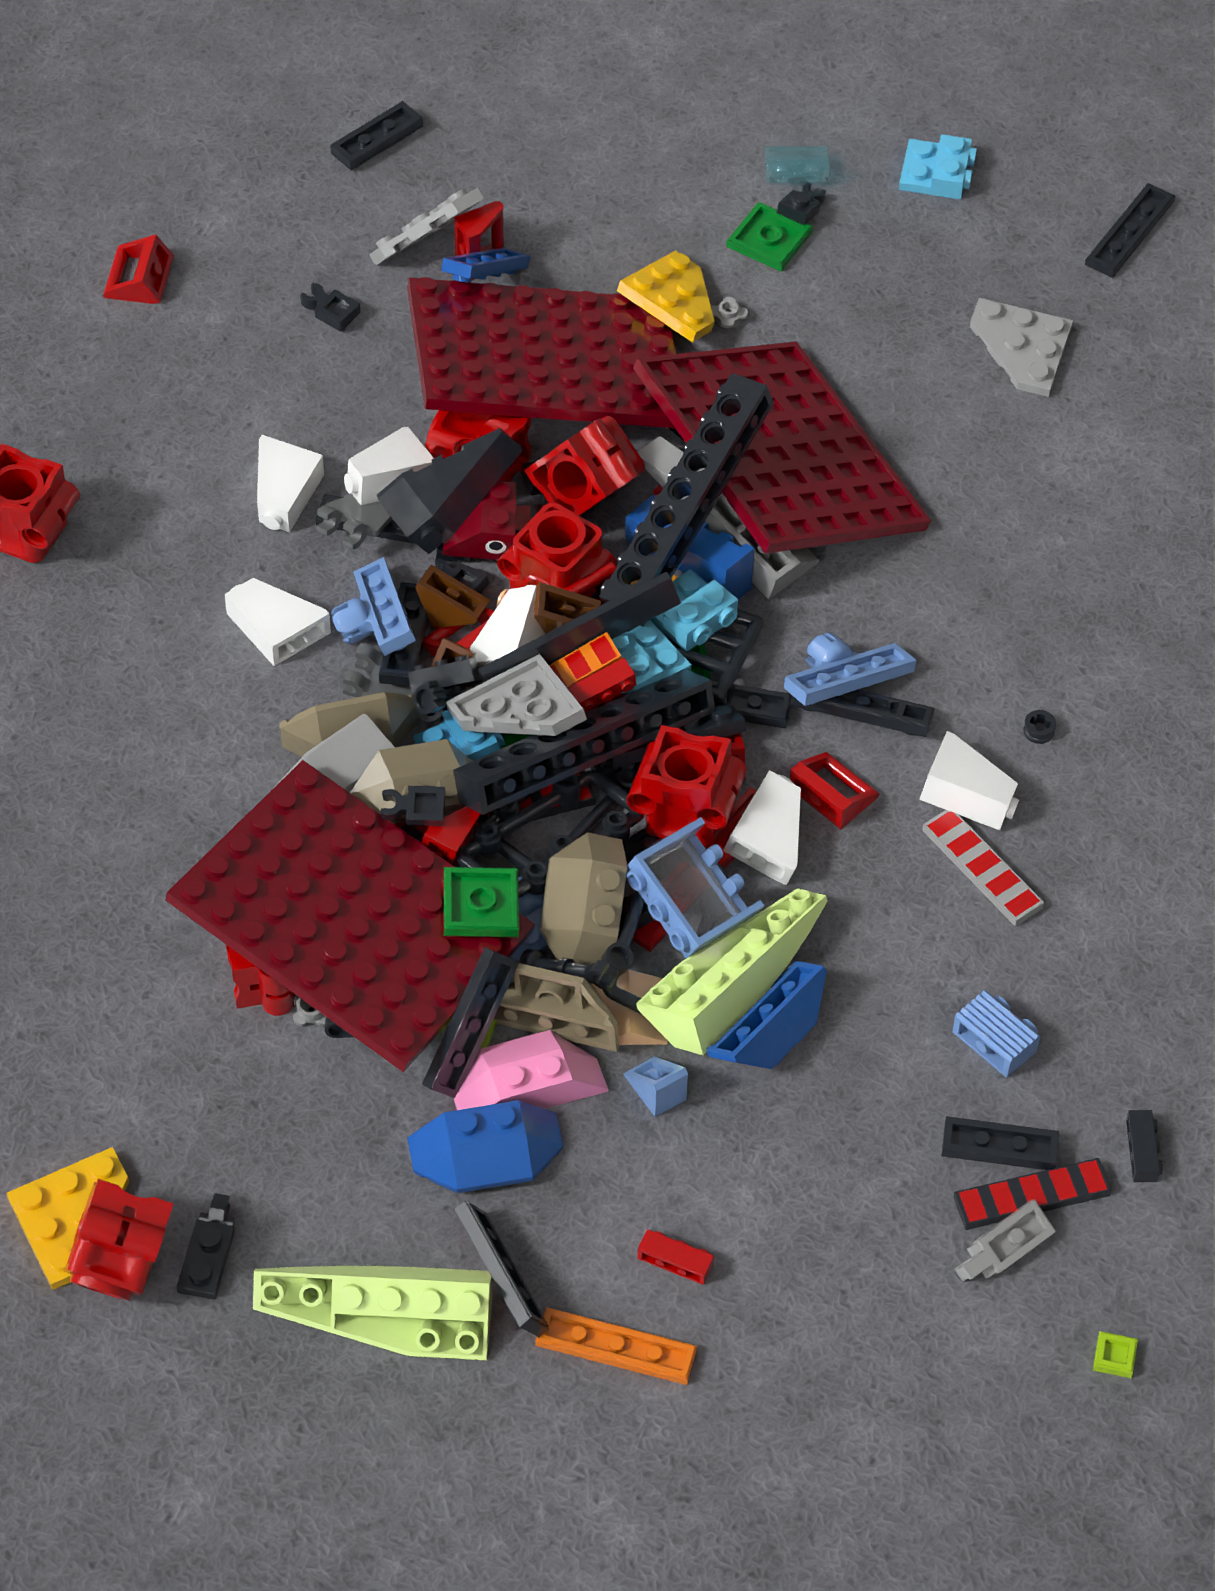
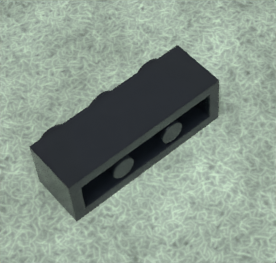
[407,655,480,694]
[1126,1110,1163,1182]

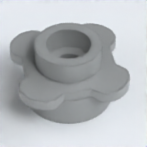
[711,297,748,328]
[293,995,326,1026]

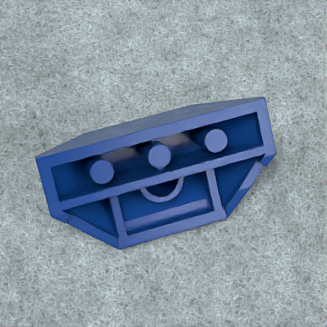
[707,961,827,1069]
[407,1100,563,1193]

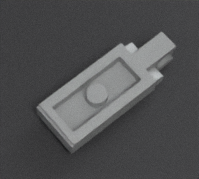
[955,1199,1056,1282]

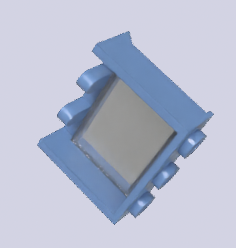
[626,817,764,959]

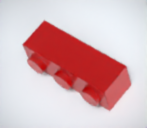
[567,658,637,712]
[637,1229,714,1285]

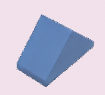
[623,1056,688,1117]

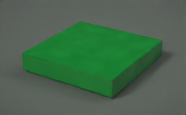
[726,202,813,272]
[444,867,519,937]

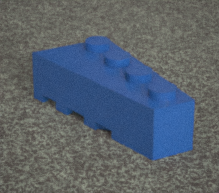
[625,495,754,600]

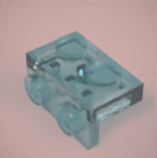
[764,146,830,183]

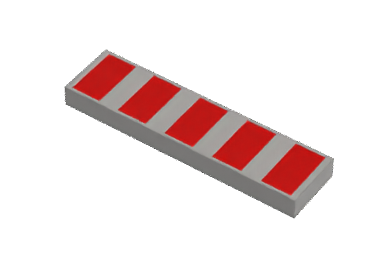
[922,810,1044,927]

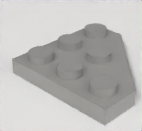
[369,187,484,265]
[970,298,1073,397]
[446,654,587,736]

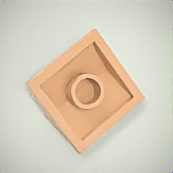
[592,970,667,1045]

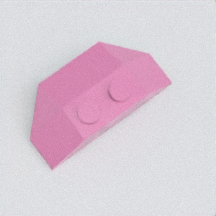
[454,1030,608,1110]

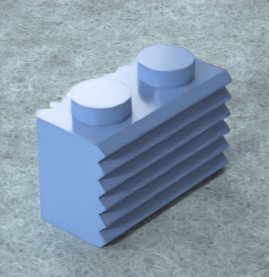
[952,990,1040,1078]

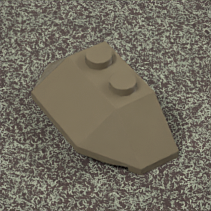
[279,692,420,757]
[350,739,472,824]
[539,832,627,965]
[494,963,619,1052]

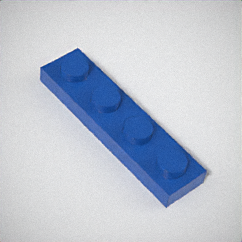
[441,248,531,282]

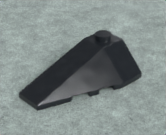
[377,428,523,554]

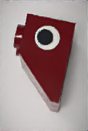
[442,481,516,560]

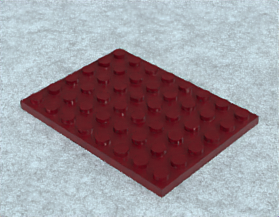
[407,277,676,428]
[633,341,931,554]
[165,760,536,1072]

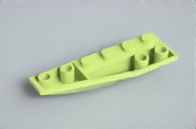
[636,888,828,1055]
[253,1266,493,1360]

